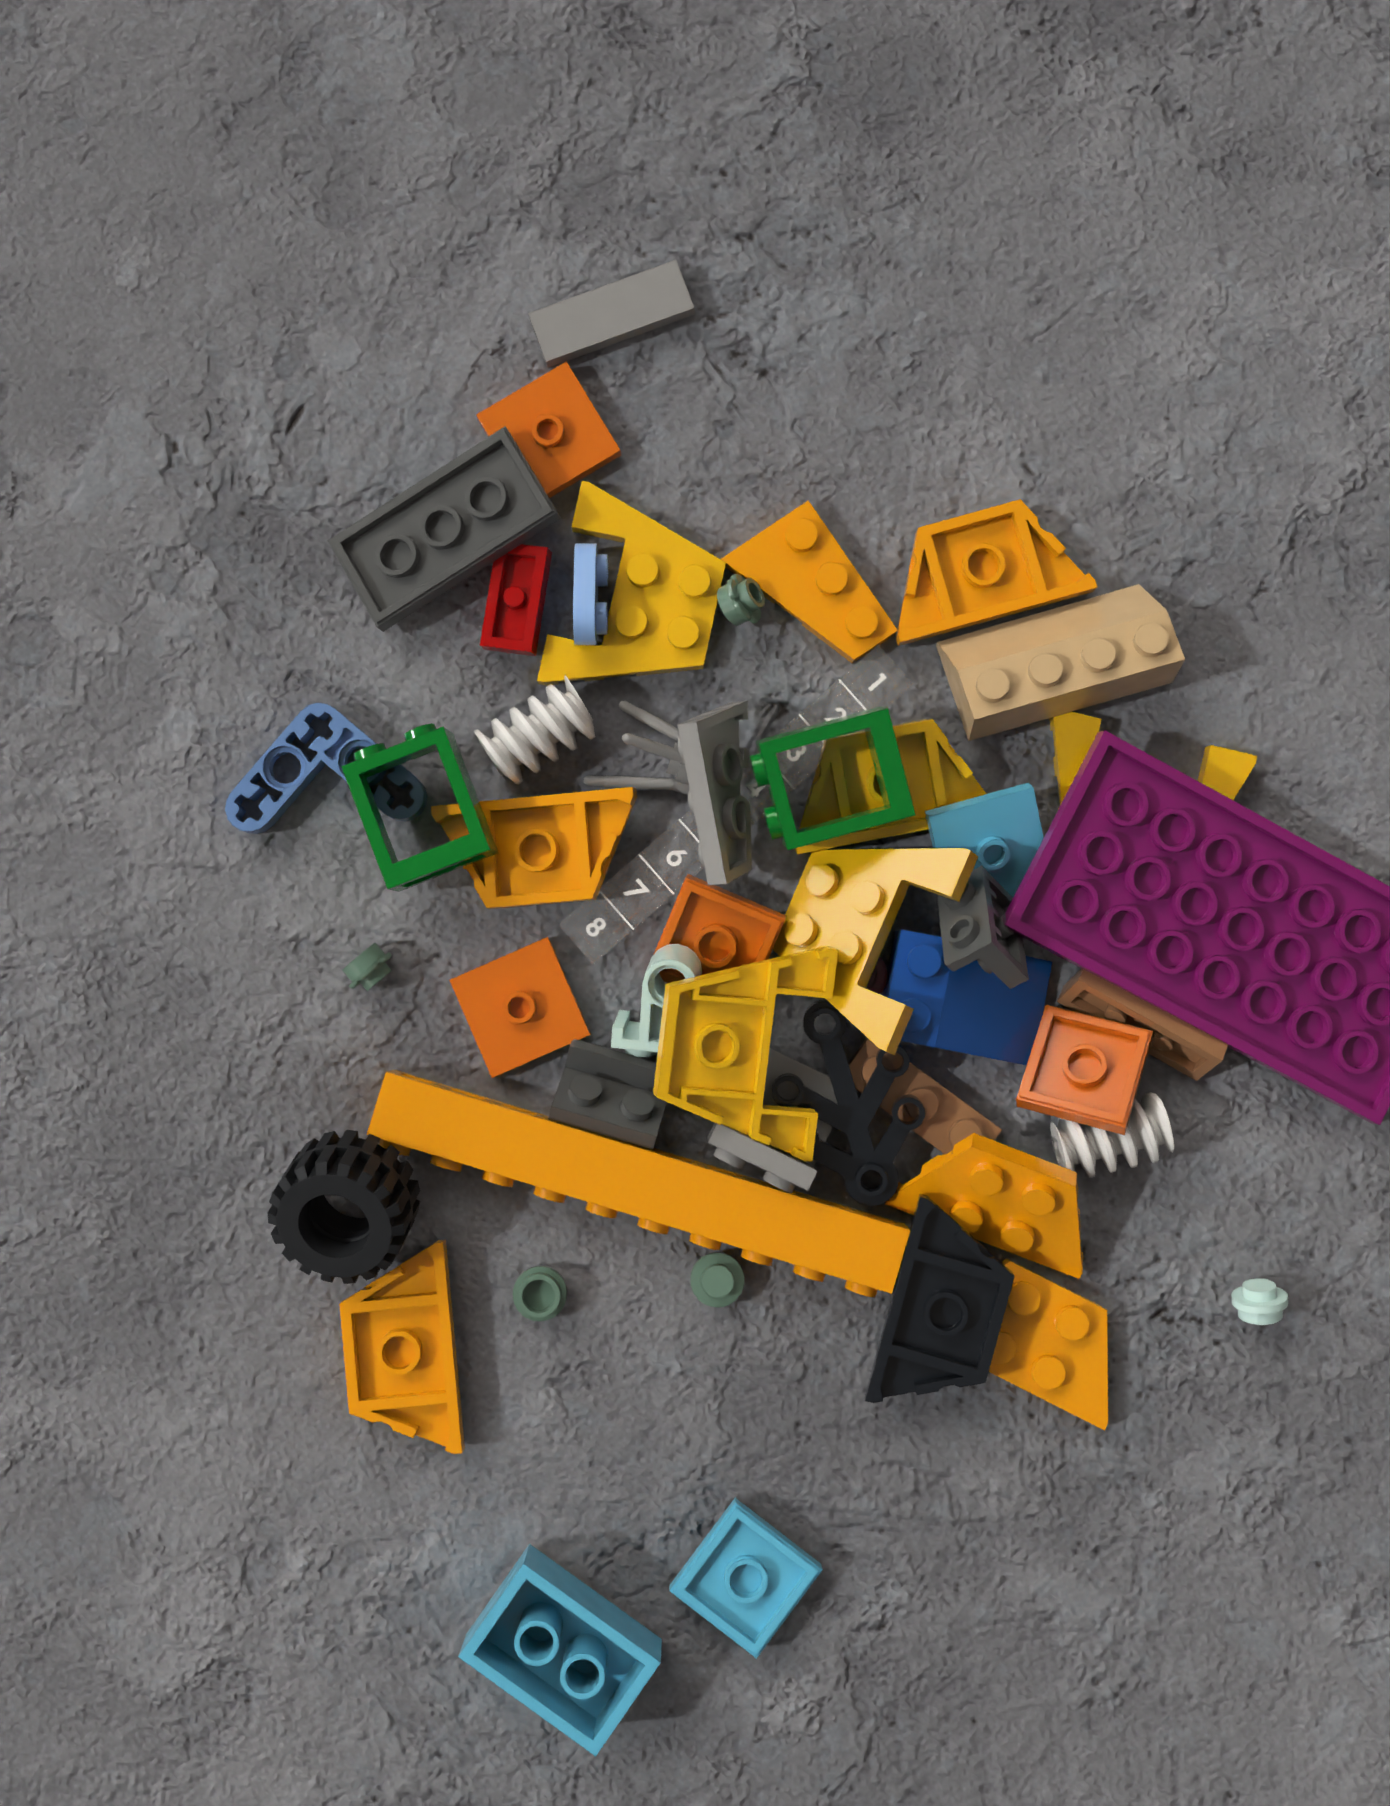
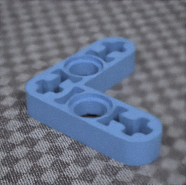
[225,703,428,834]

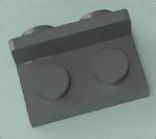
[937,865,1029,989]
[548,1039,666,1150]

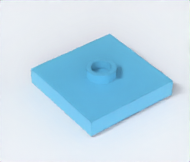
[925,782,1044,897]
[669,1498,823,1659]

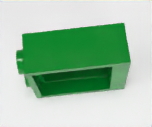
[749,706,915,850]
[341,723,498,892]

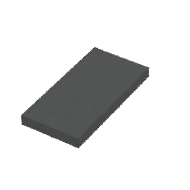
[328,426,561,632]

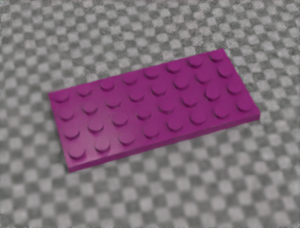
[1005,730,1390,1125]

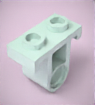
[611,944,702,1057]

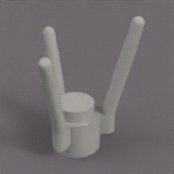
[583,701,689,795]

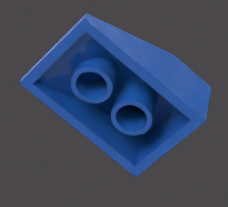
[882,929,1052,1065]

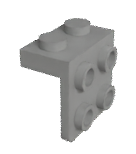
[708,1048,837,1193]

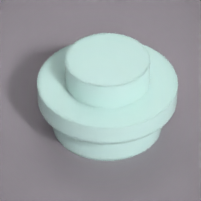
[1231,1278,1288,1325]

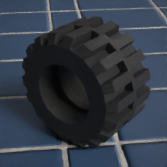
[267,1130,420,1284]

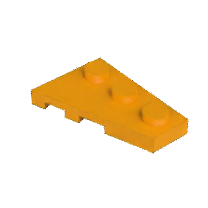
[721,500,898,664]

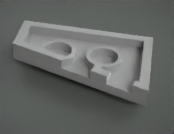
[677,700,752,885]

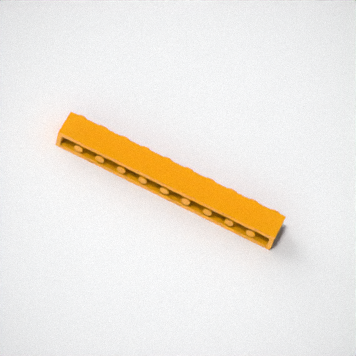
[366,1070,910,1298]

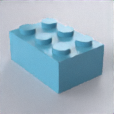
[458,1544,662,1757]

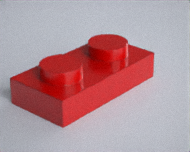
[480,544,552,656]

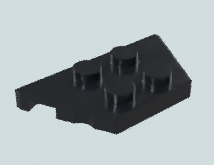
[865,1194,1014,1403]

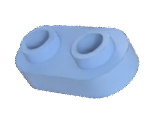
[573,543,608,645]

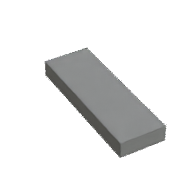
[528,260,695,368]

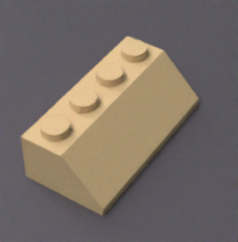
[936,584,1185,741]

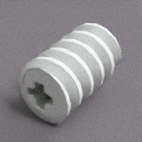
[474,675,595,784]
[1050,1092,1174,1178]

